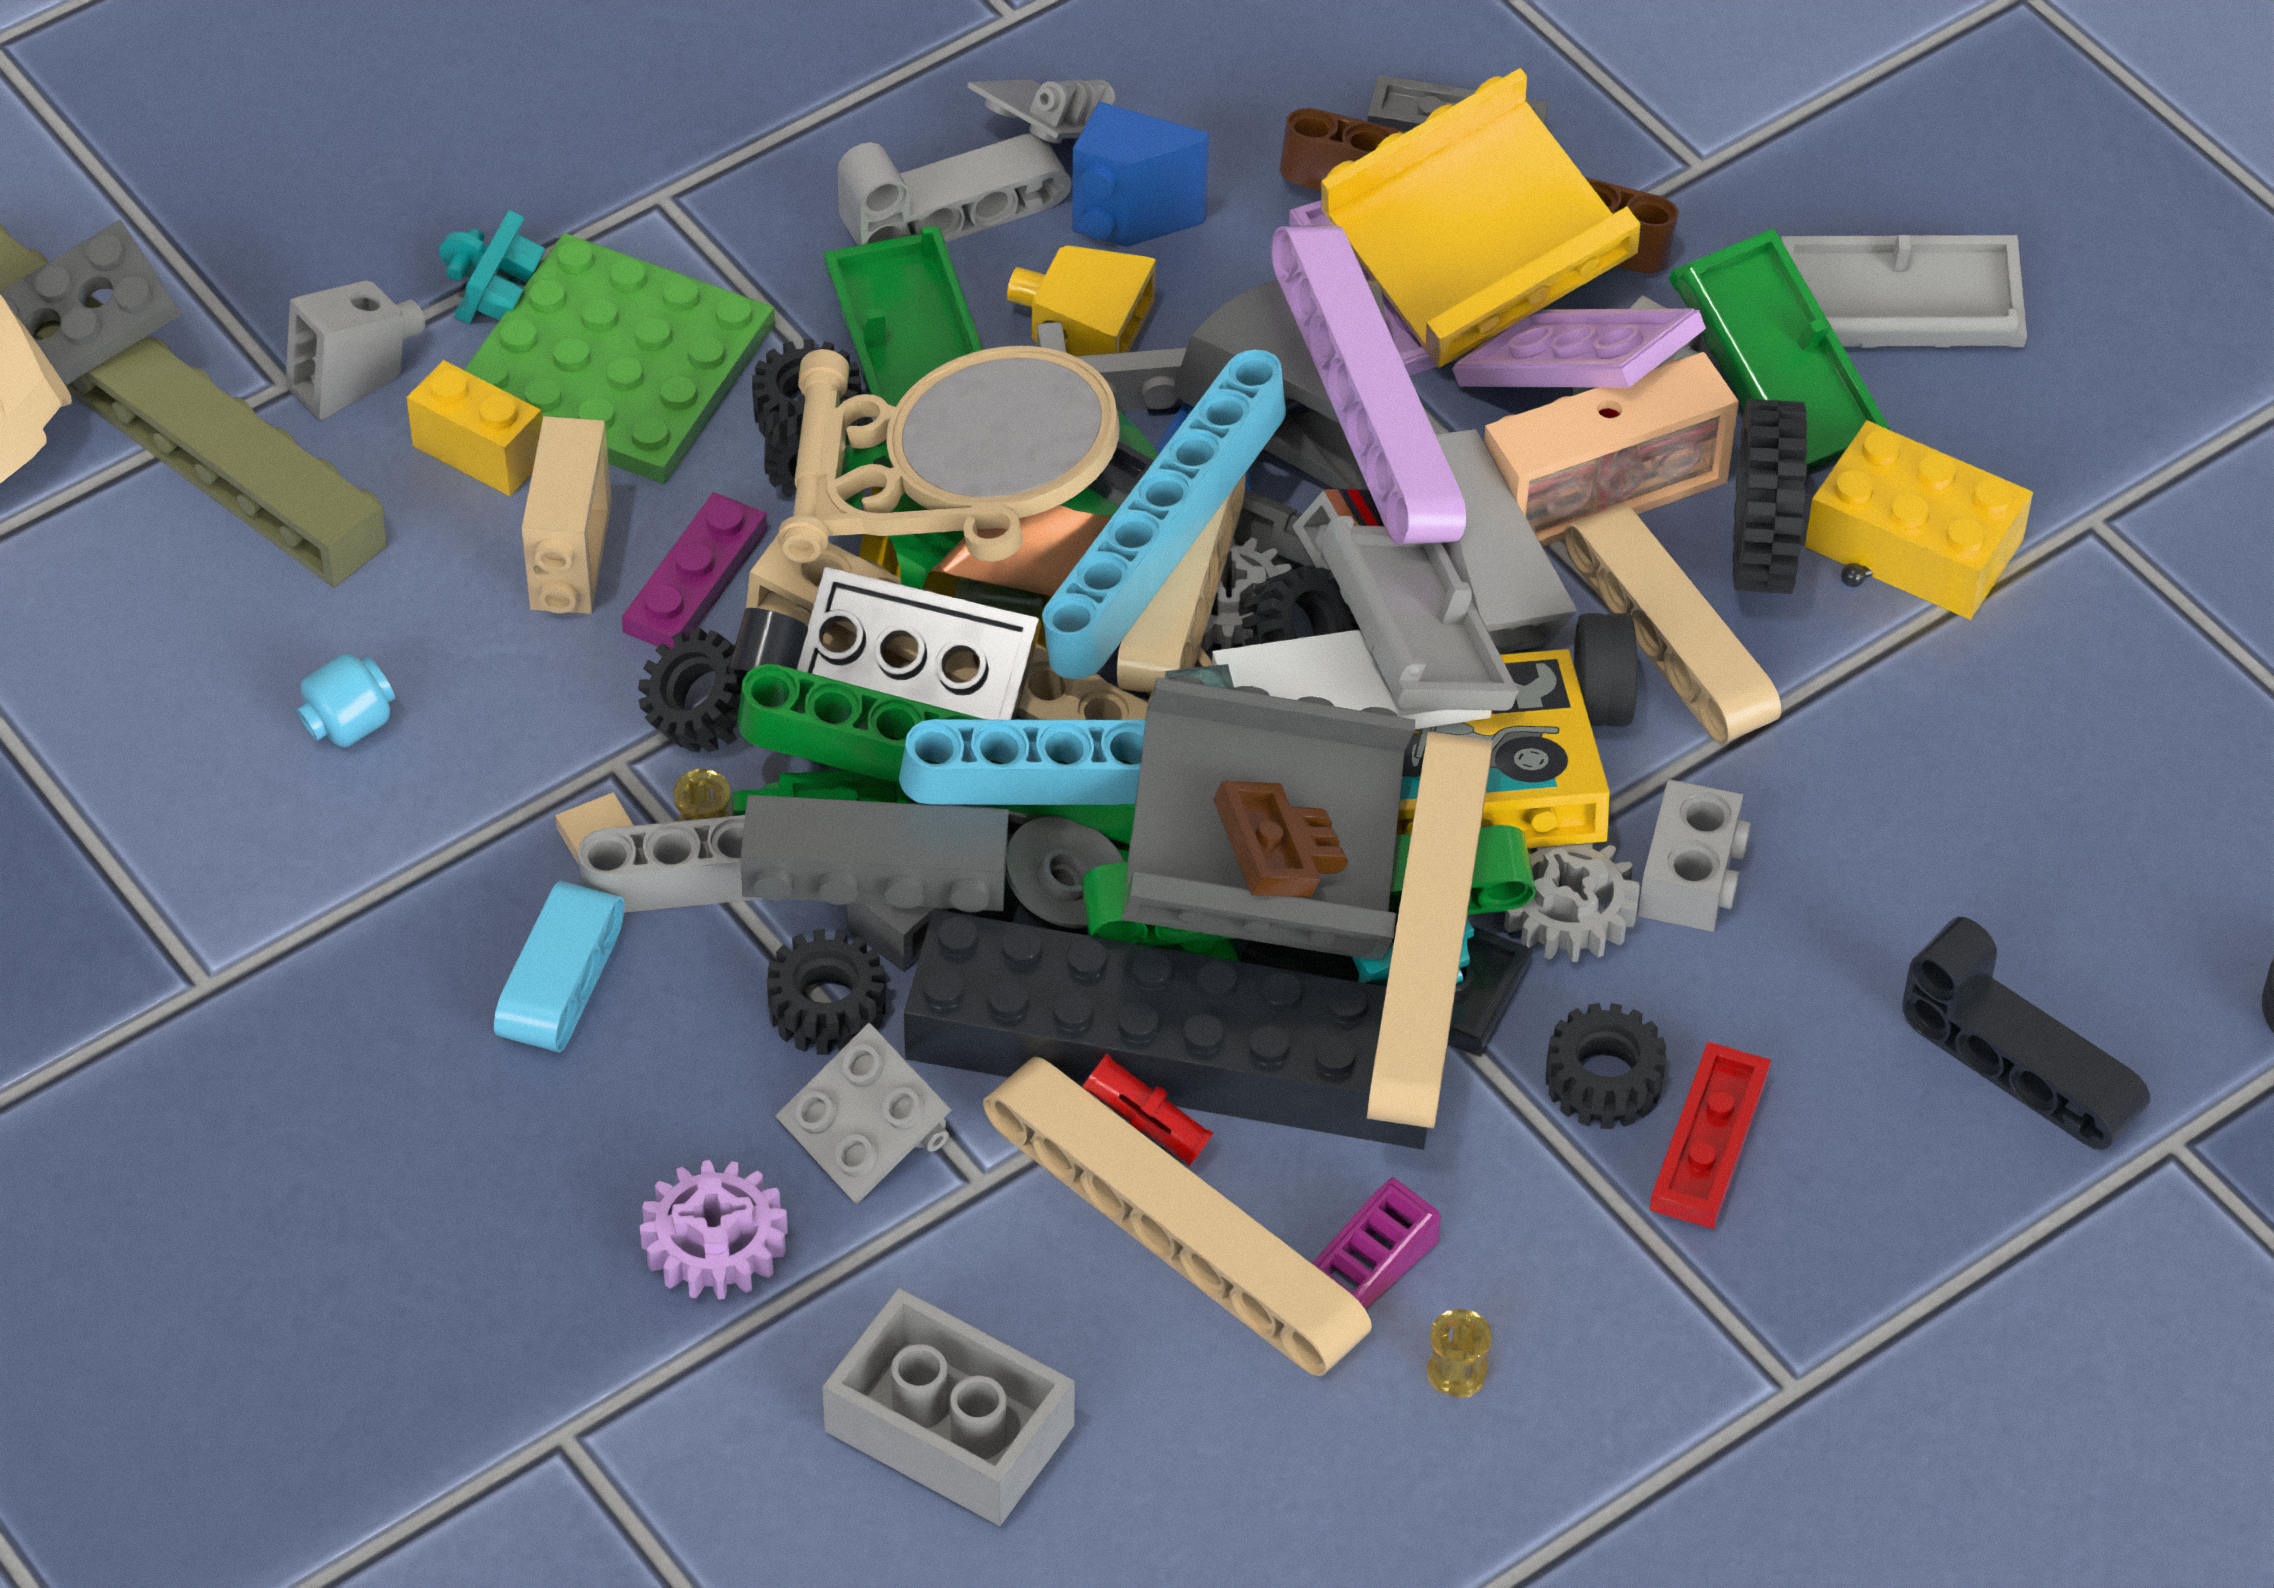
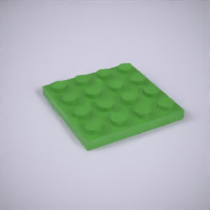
[464,233,775,484]

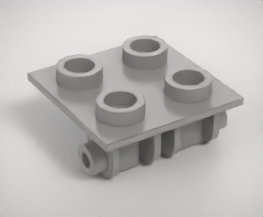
[967,79,1116,143]
[775,1023,952,1204]

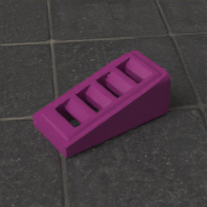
[1312,1178,1441,1309]

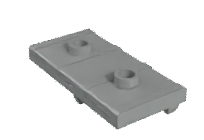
[1781,235,2027,348]
[1315,516,1519,711]

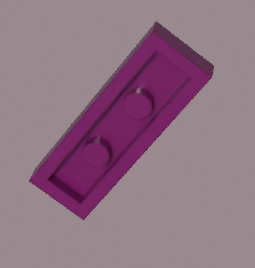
[621,492,768,649]

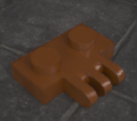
[1213,781,1348,897]

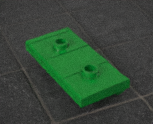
[824,226,984,407]
[1668,228,1890,471]

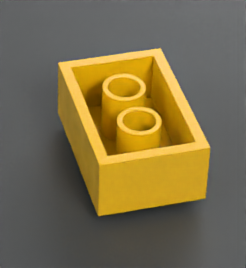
[1805,420,2033,620]

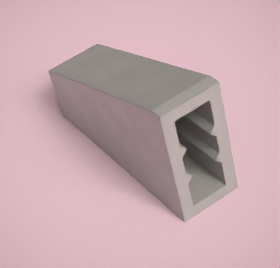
[1434,429,1578,654]

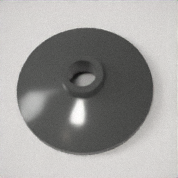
[1005,816,1124,929]

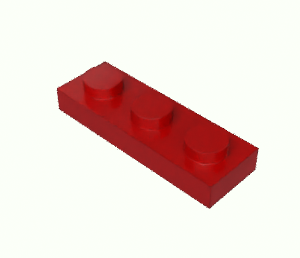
[1649,1041,1771,1229]

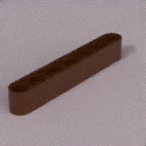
[1279,108,1678,273]

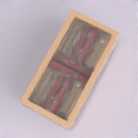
[1484,352,1739,547]

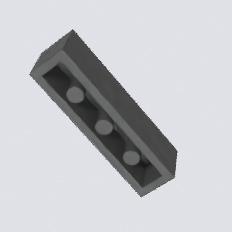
[740,795,1009,912]

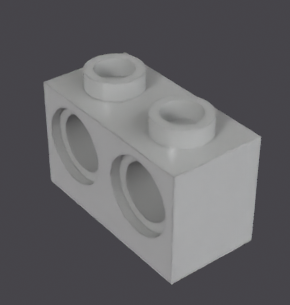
[1638,779,1751,932]

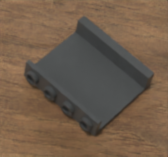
[1121,675,1415,961]

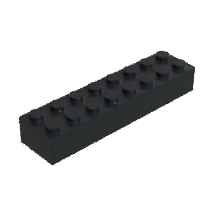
[904,909,1428,1150]

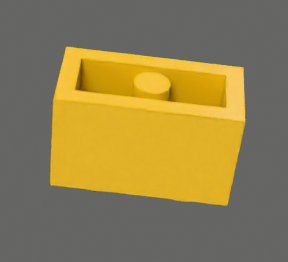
[406,360,542,497]

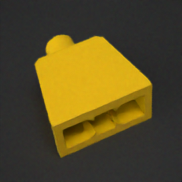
[1007,245,1156,357]

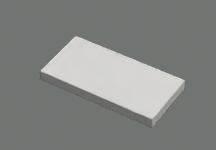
[1212,629,1491,729]

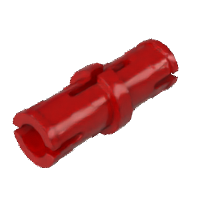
[1082,1054,1214,1167]

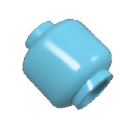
[296,653,395,747]

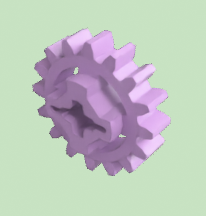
[640,1160,788,1300]

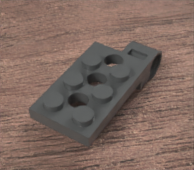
[0,219,182,385]

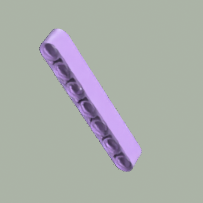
[1271,225,1466,545]

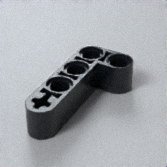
[1902,916,2150,1150]

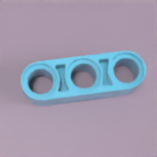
[494,880,625,1053]

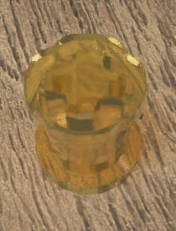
[673,769,731,822]
[1427,1309,1492,1398]

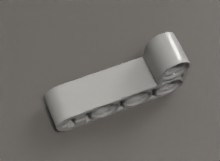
[837,133,1072,246]

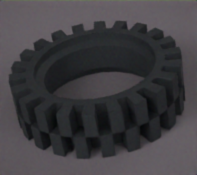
[1732,399,1807,594]

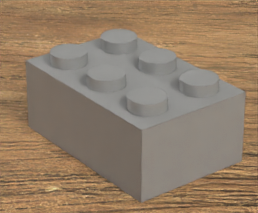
[822,1288,1075,1526]

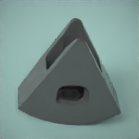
[1172,280,1386,490]

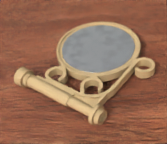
[778,346,1120,563]

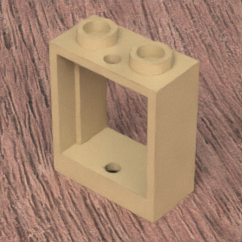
[522,416,612,614]

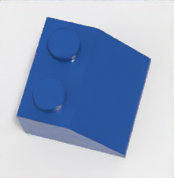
[1072,101,1209,247]

